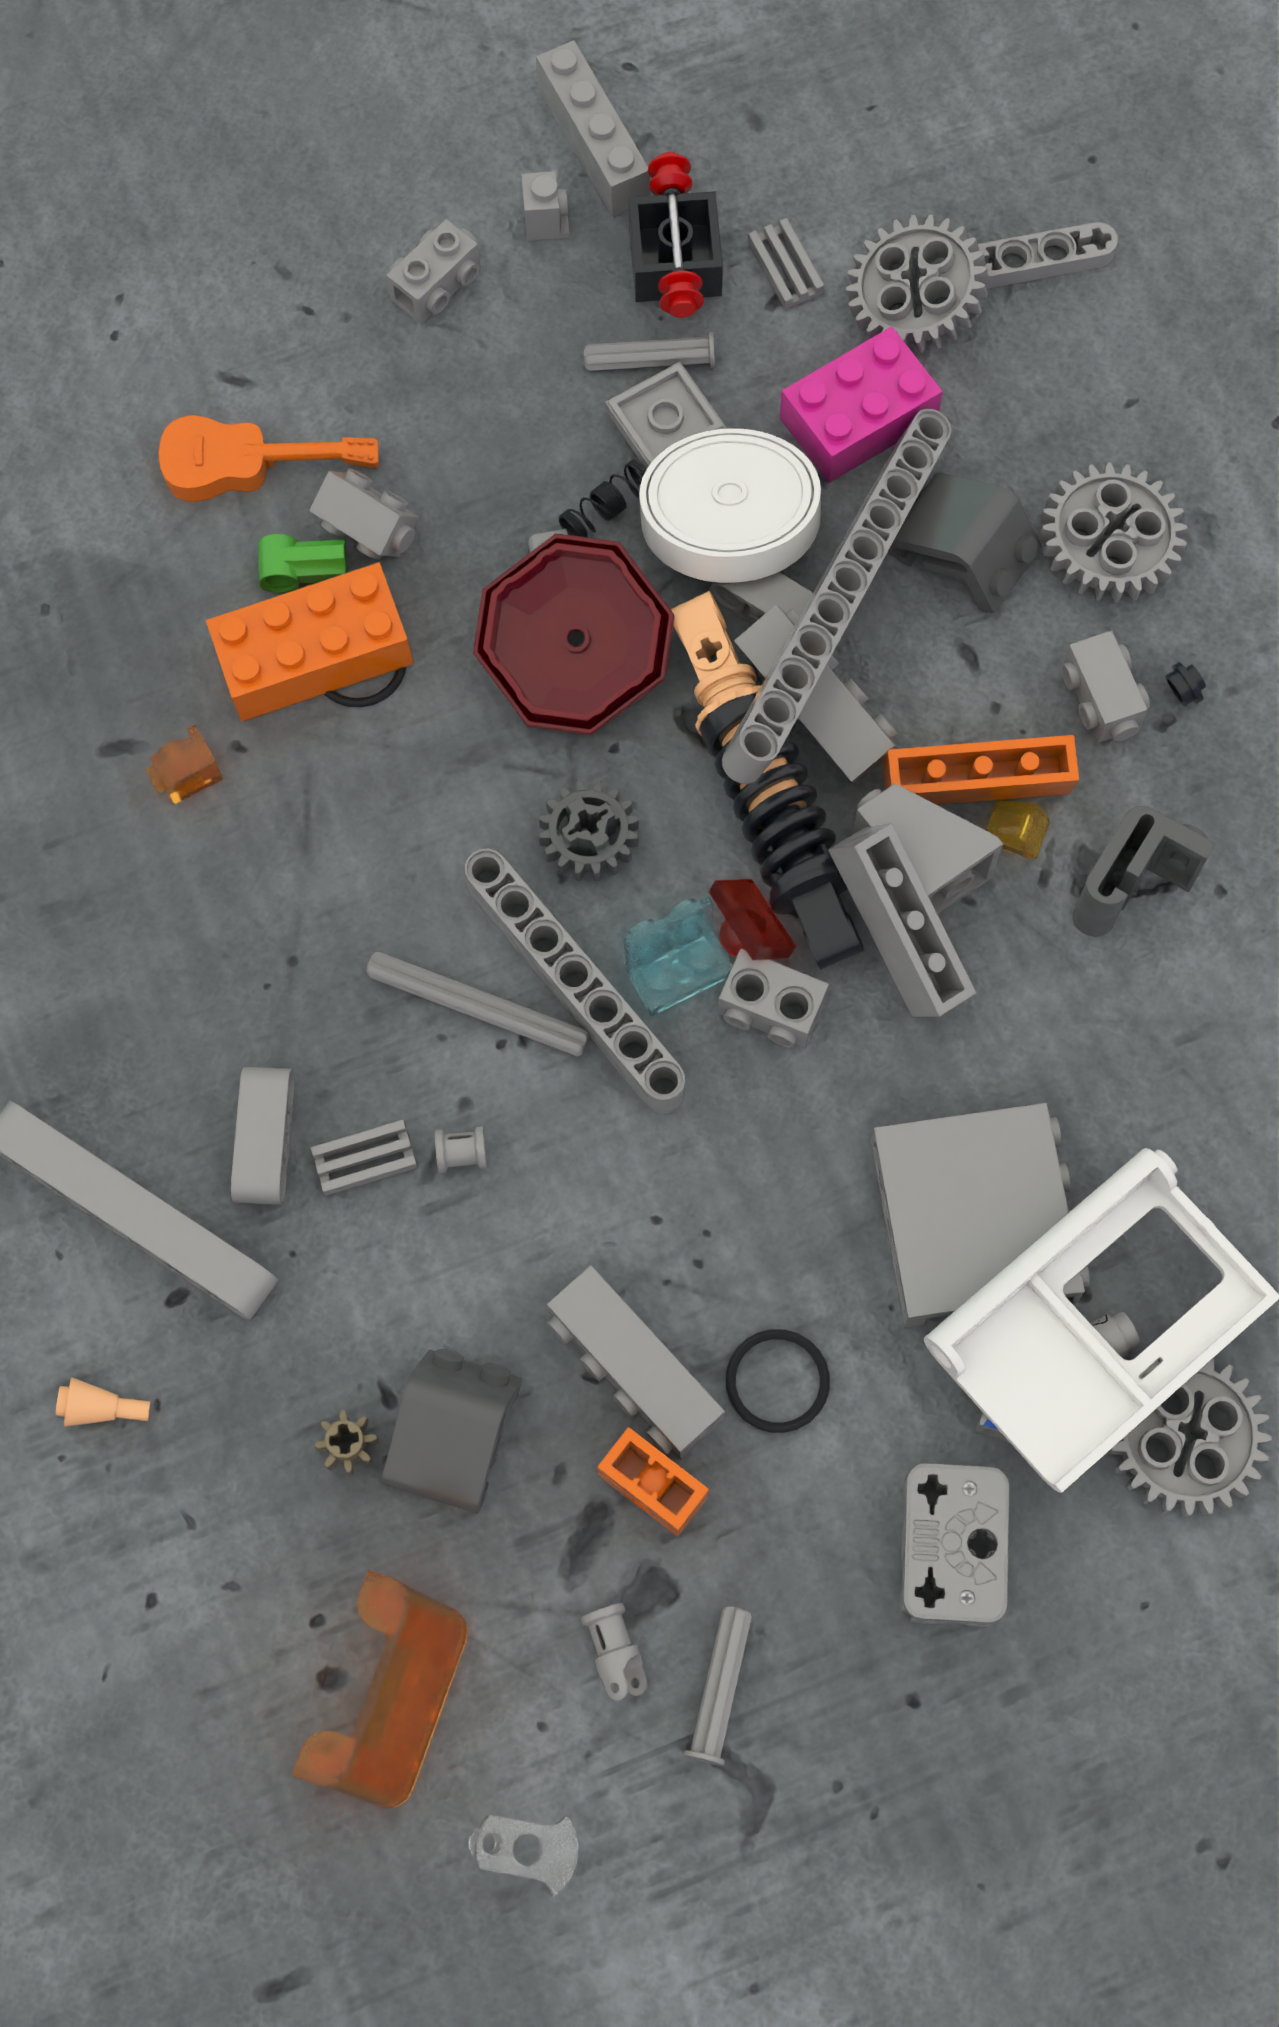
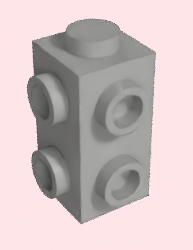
[386,219,481,324]
[309,468,419,560]
[1061,630,1150,743]

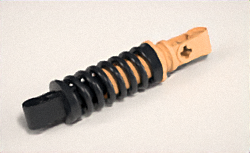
[671,591,865,970]

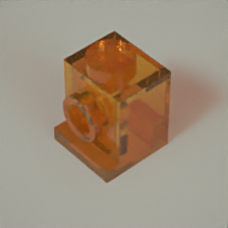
[145,725,223,805]

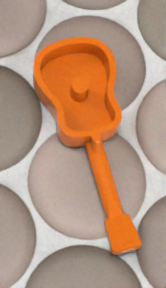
[158,415,379,502]

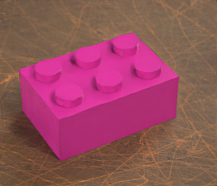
[779,326,943,483]

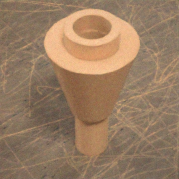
[56,1377,151,1427]

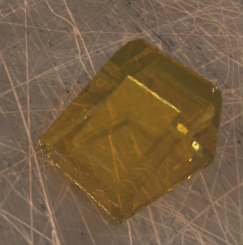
[986,800,1049,859]

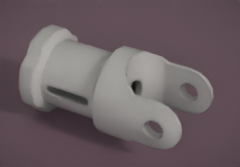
[581,1603,647,1701]

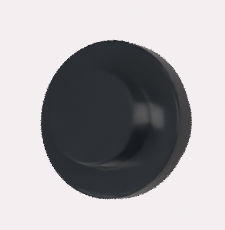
[1165,662,1206,706]

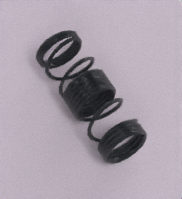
[559,459,647,538]

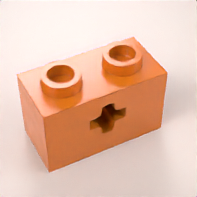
[597,1427,709,1538]

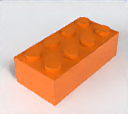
[206,562,414,722]

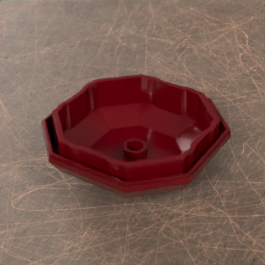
[473,533,675,736]

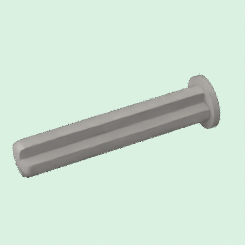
[584,332,715,371]
[684,1607,752,1766]

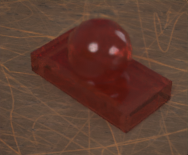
[709,879,796,960]

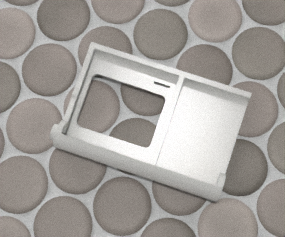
[924,1148,1279,1493]

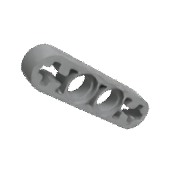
[978,222,1118,289]

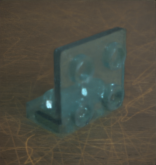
[624,897,733,1016]

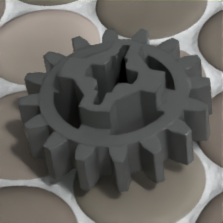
[538,780,639,881]

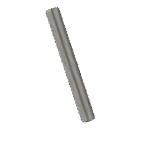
[366,952,589,1056]

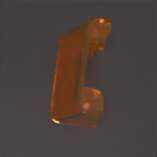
[292,1569,468,1809]

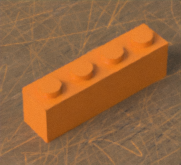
[882,735,1079,805]

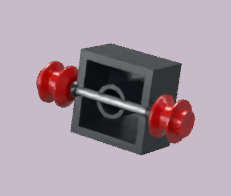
[628,152,723,318]

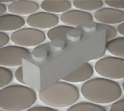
[536,40,650,217]
[734,604,899,785]
[828,823,976,1017]
[547,1266,725,1459]

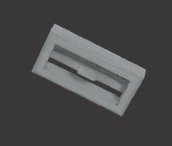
[748,218,824,310]
[310,1120,418,1196]

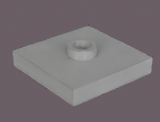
[605,362,726,468]

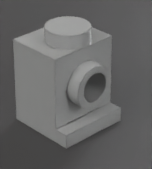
[521,171,570,241]

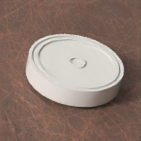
[639,428,821,583]

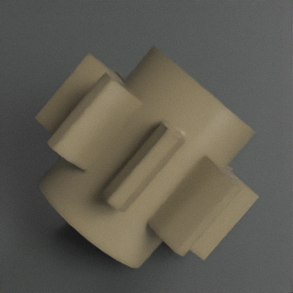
[314,1410,379,1476]

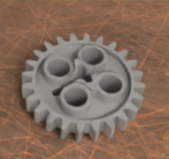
[846,215,989,353]
[1039,462,1188,603]
[1107,1357,1272,1518]

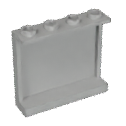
[871,1103,1090,1328]

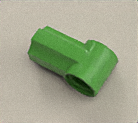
[258,534,348,593]

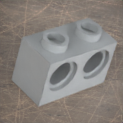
[718,949,829,1048]

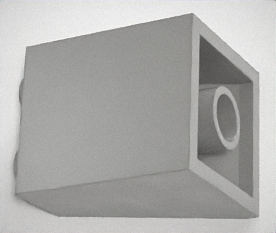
[852,784,1003,915]

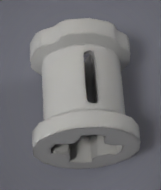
[435,1126,487,1173]

